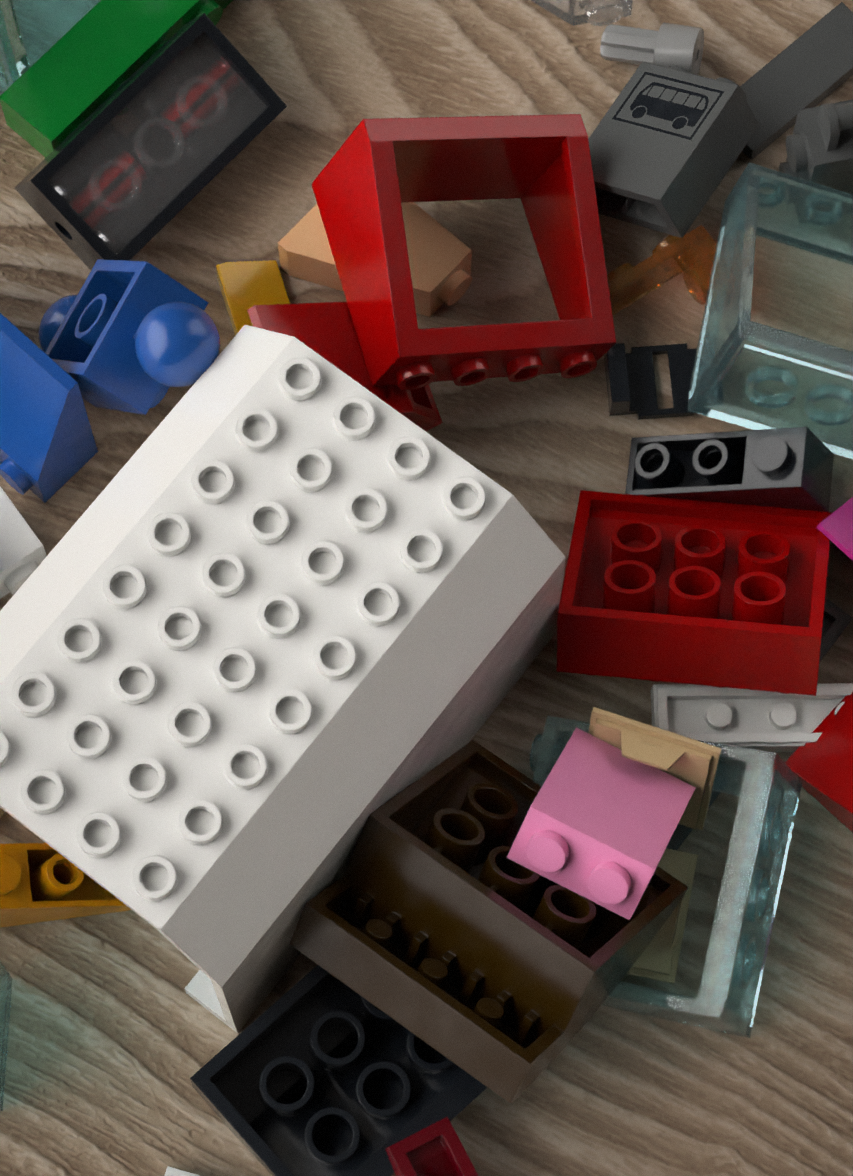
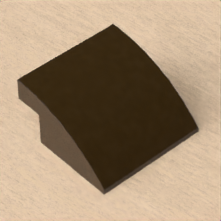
[289,740,688,1104]

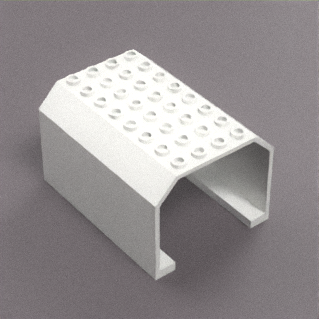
[0,325,566,1033]

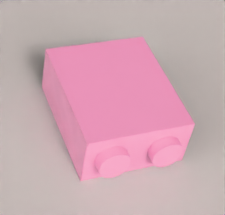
[506,727,696,921]

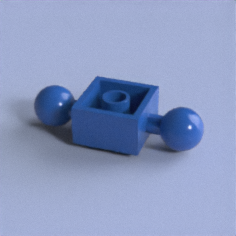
[39,259,221,415]

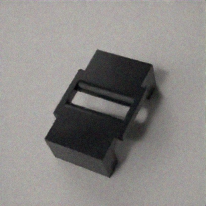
[604,336,724,420]

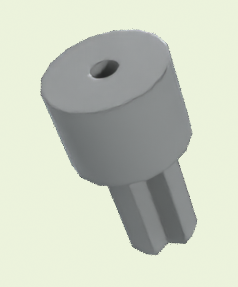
[600,22,704,75]

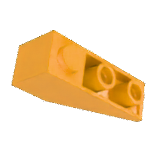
[0,843,132,927]

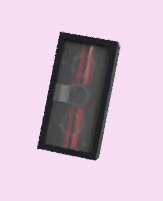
[15,13,287,270]

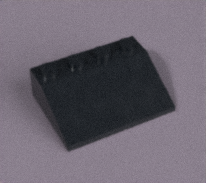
[190,965,488,1176]

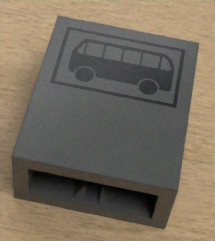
[588,61,759,238]

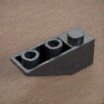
[625,427,834,512]

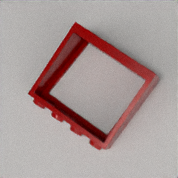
[311,114,616,390]

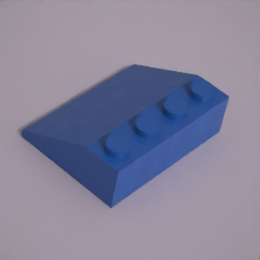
[0,313,98,503]

